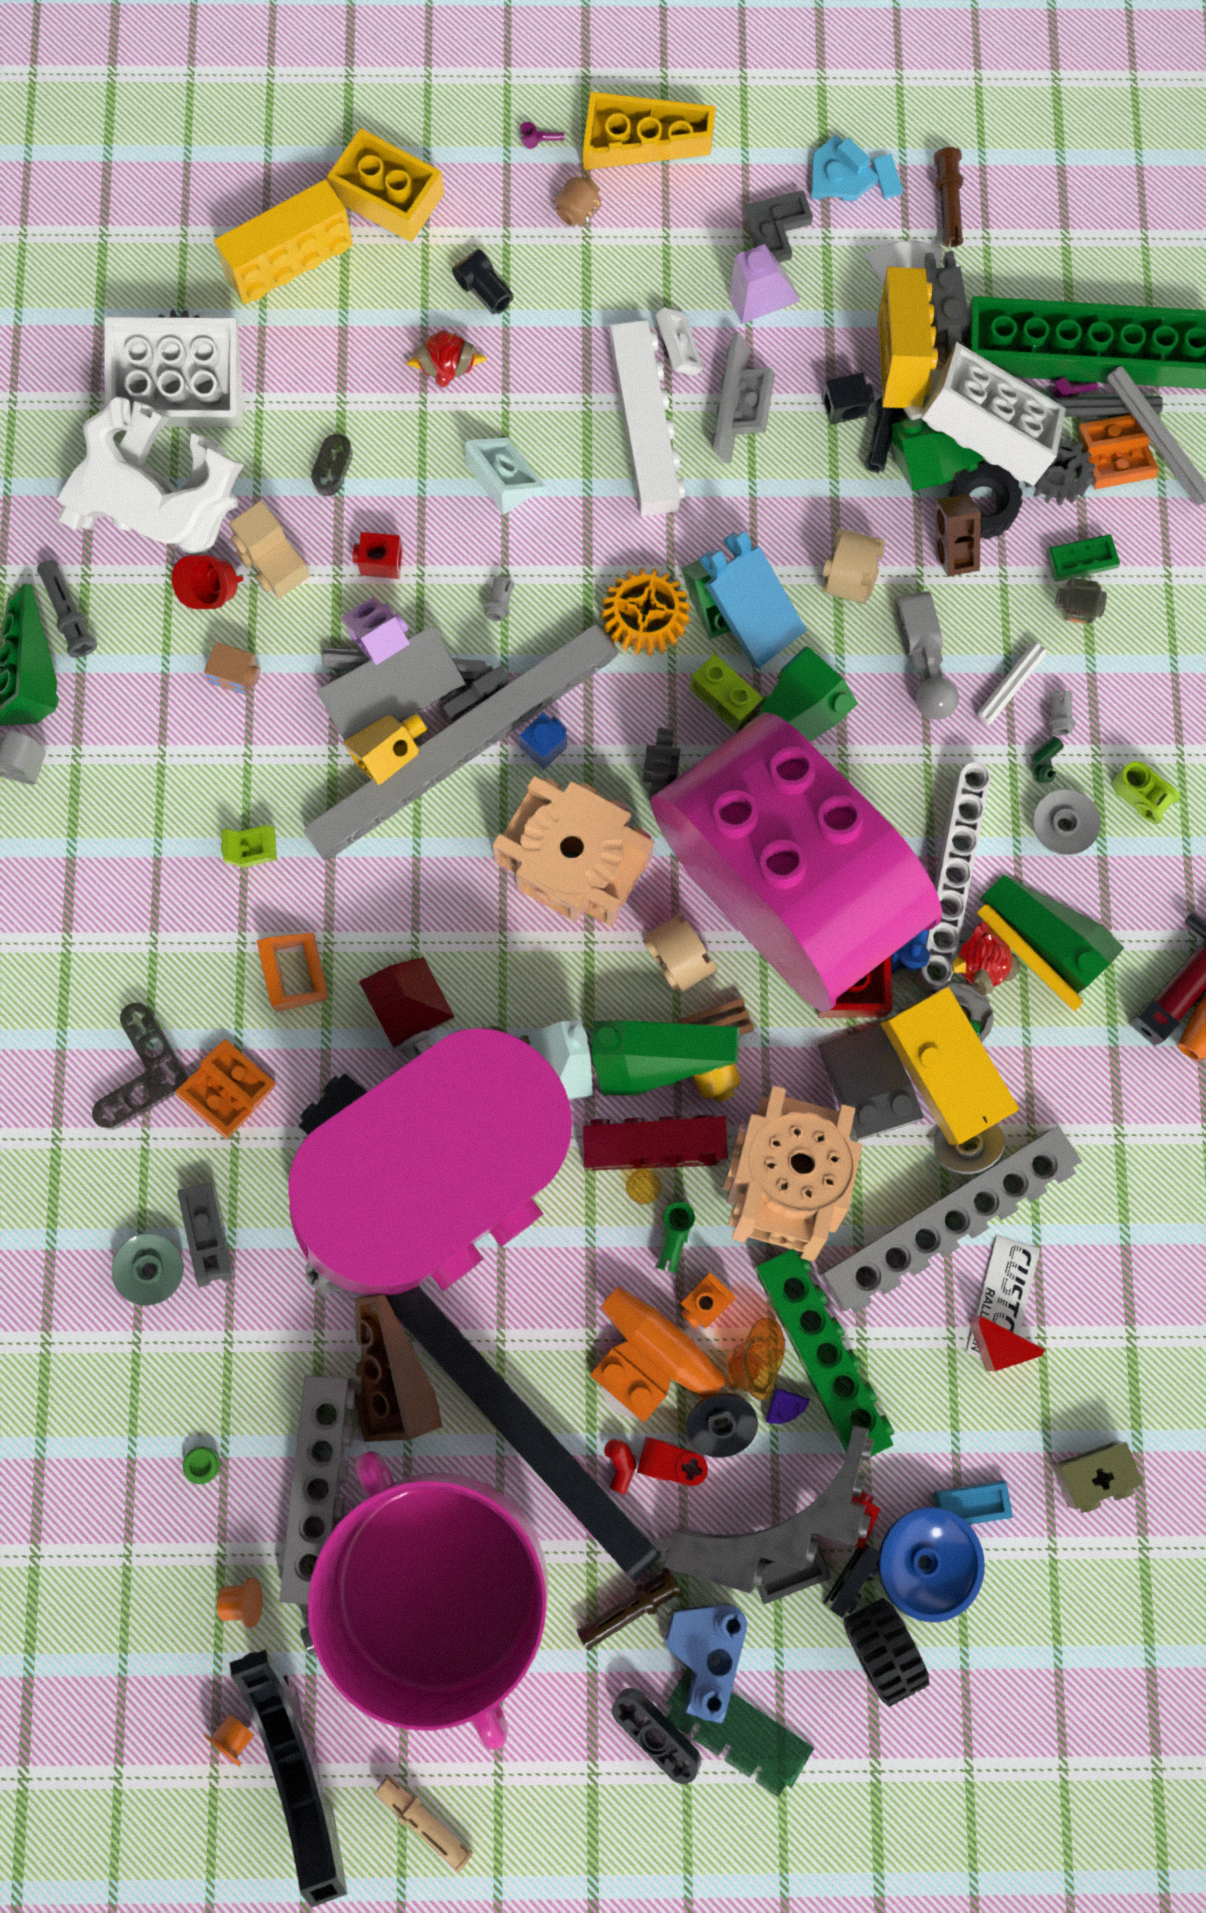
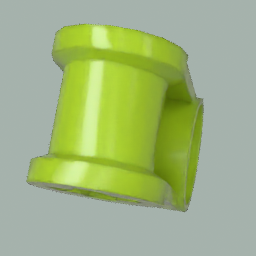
[1112,761,1181,824]

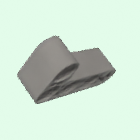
[0,731,46,785]

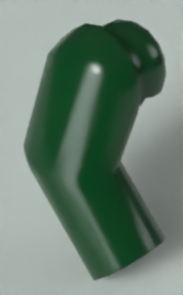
[1031,736,1064,783]

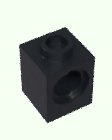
[821,372,874,425]

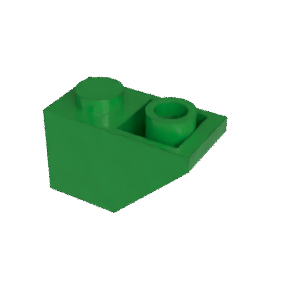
[682,561,731,639]

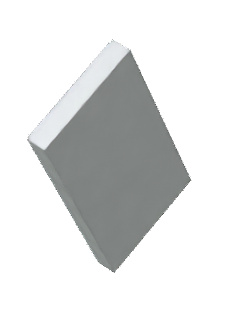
[317,625,466,740]

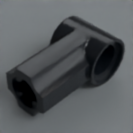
[451,249,513,315]

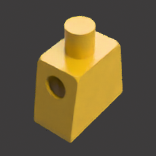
[342,713,427,785]

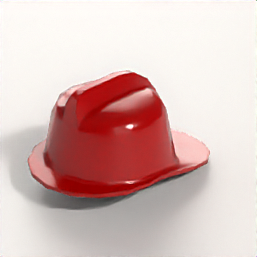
[172,555,243,609]

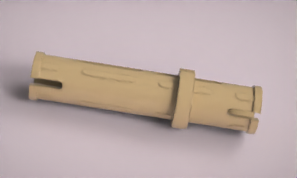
[374,1775,473,1873]

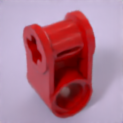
[637,1437,708,1486]

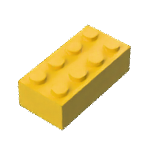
[213,179,353,305]
[877,267,938,408]

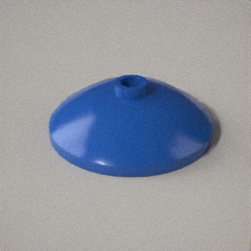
[878,1507,985,1622]

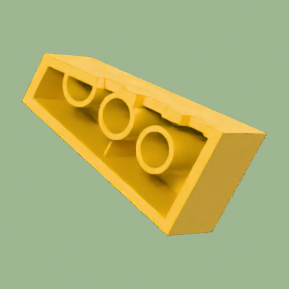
[583,91,716,170]

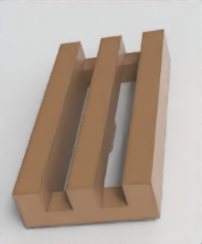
[678,998,754,1036]

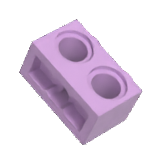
[340,597,410,665]

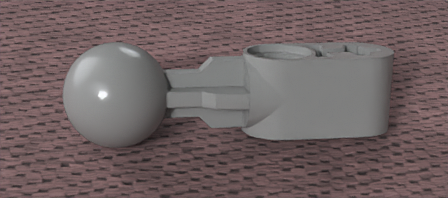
[894,591,959,720]

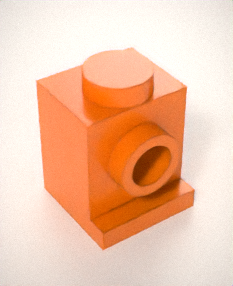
[679,1272,736,1329]

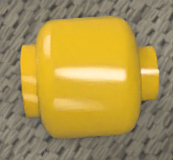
[692,1064,741,1103]

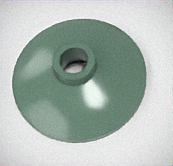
[112,1234,184,1306]

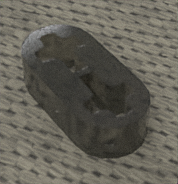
[311,434,353,496]

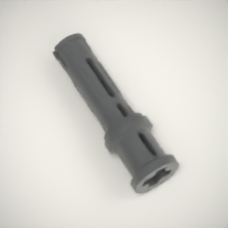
[37,560,97,658]

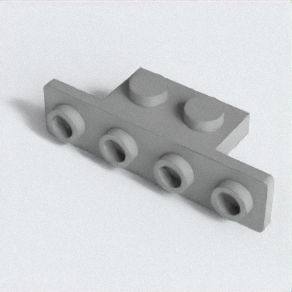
[712,332,775,463]

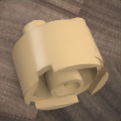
[822,528,885,604]
[643,912,718,992]

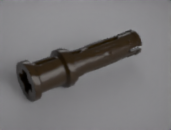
[576,1567,684,1651]

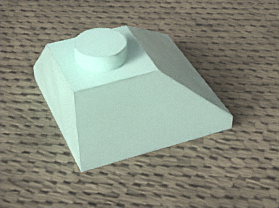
[528,1020,593,1100]

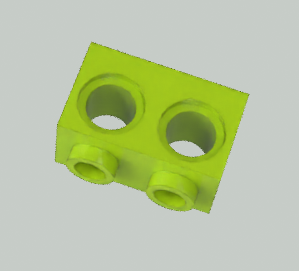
[689,653,763,733]

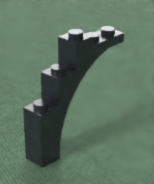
[229,1649,348,1908]

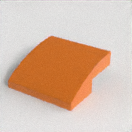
[1077,414,1159,490]
[176,1039,276,1140]

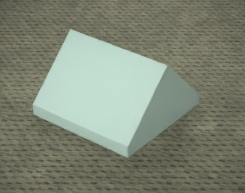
[464,437,544,515]

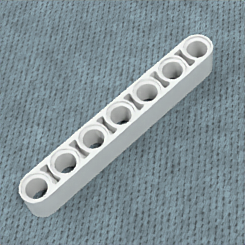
[916,762,990,991]

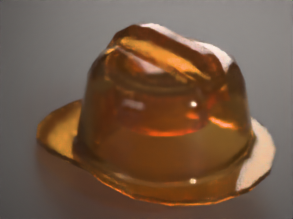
[726,1318,785,1400]

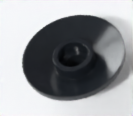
[686,1393,758,1458]

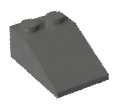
[818,1025,924,1142]

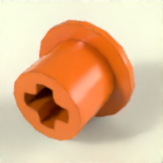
[217,1577,263,1628]
[203,1714,255,1767]

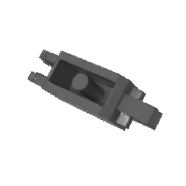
[924,251,970,361]

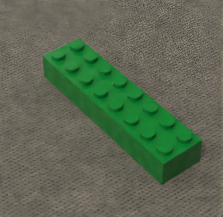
[964,296,1206,389]

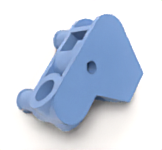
[663,1604,747,1724]

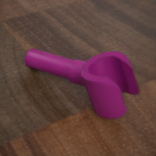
[520,122,564,149]
[1051,377,1098,398]

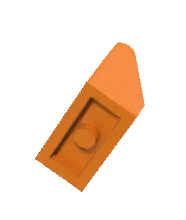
[256,933,329,1012]

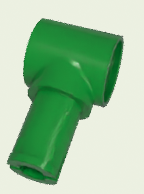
[655,1202,695,1273]

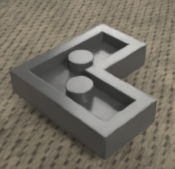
[743,190,813,263]
[441,665,509,722]

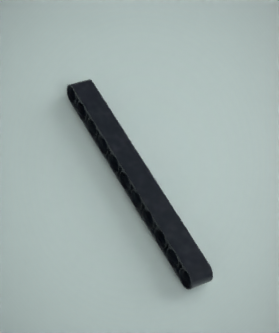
[386,1285,661,1582]

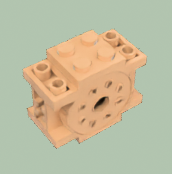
[492,776,654,927]
[722,1086,862,1262]

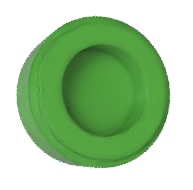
[183,1447,221,1484]

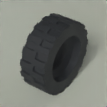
[948,462,1023,540]

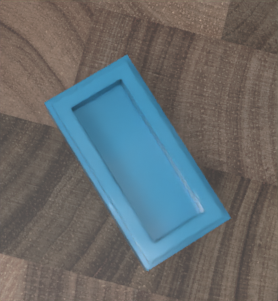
[933,1480,1013,1525]

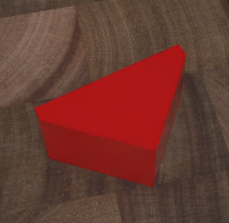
[969,1316,1045,1372]

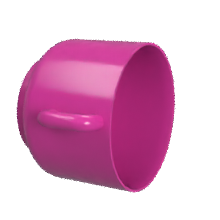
[308,1451,548,1750]

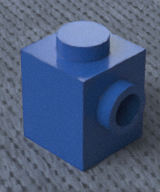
[519,713,567,770]

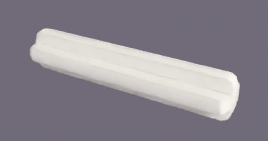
[977,643,1047,725]

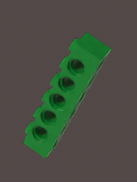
[753,1249,895,1461]

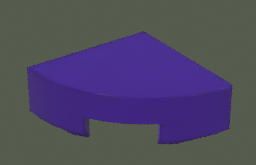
[765,1387,810,1424]

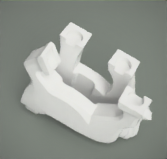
[57,397,244,555]

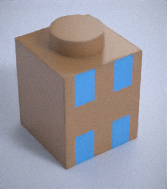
[204,642,261,695]

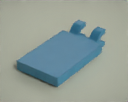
[699,531,807,668]

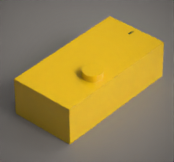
[880,986,1020,1145]

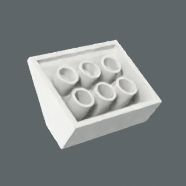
[104,317,243,427]
[922,342,1066,486]

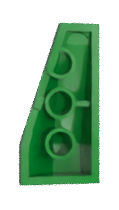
[892,418,985,491]
[0,583,59,726]
[756,646,858,742]
[979,875,1124,993]
[592,1020,740,1096]

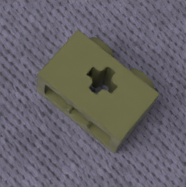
[1051,1440,1143,1513]

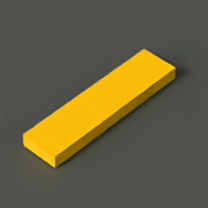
[976,904,1083,1011]

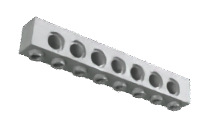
[819,1126,1082,1313]

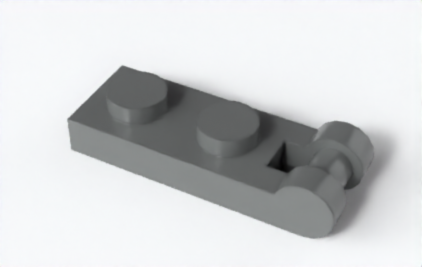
[177,1182,235,1288]

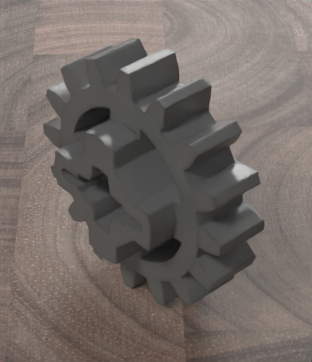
[1025,437,1095,505]
[642,728,681,801]

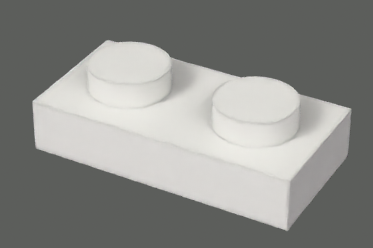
[655,307,704,376]

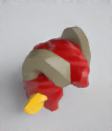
[406,330,487,388]
[952,921,1020,995]

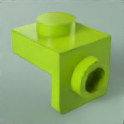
[221,825,277,868]

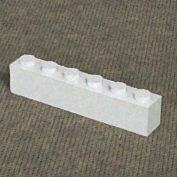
[610,320,685,517]

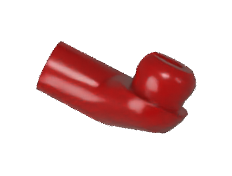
[604,1439,637,1495]

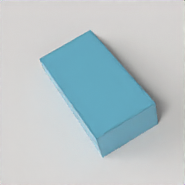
[871,154,903,199]

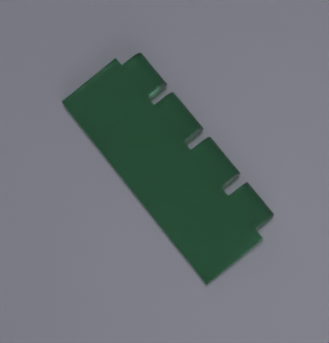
[666,1666,814,1797]

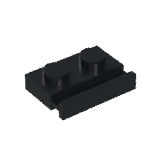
[823,1543,882,1618]

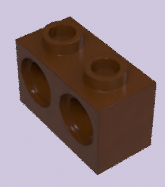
[936,493,981,577]

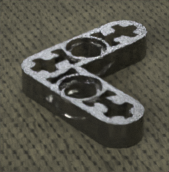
[92,1003,188,1130]

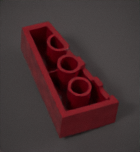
[583,1115,728,1171]

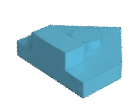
[811,134,879,201]

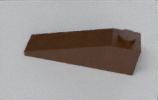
[355,1294,443,1442]

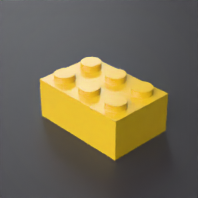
[327,128,444,243]

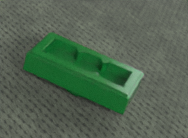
[1046,534,1120,582]

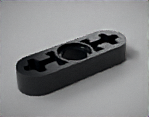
[612,1688,702,1784]

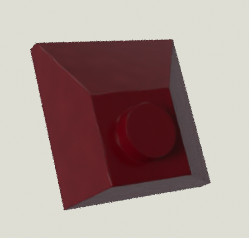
[359,957,455,1049]

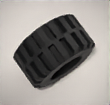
[844,1598,929,1707]

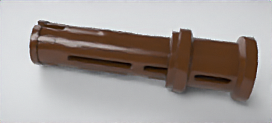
[933,147,964,248]

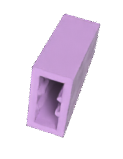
[729,244,800,324]

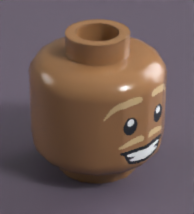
[555,177,601,227]

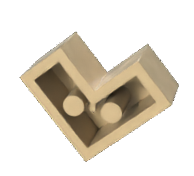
[229,501,310,599]

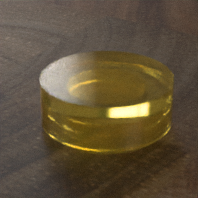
[626,1169,661,1205]

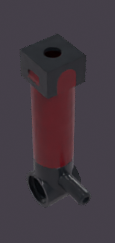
[1129,913,1206,1046]

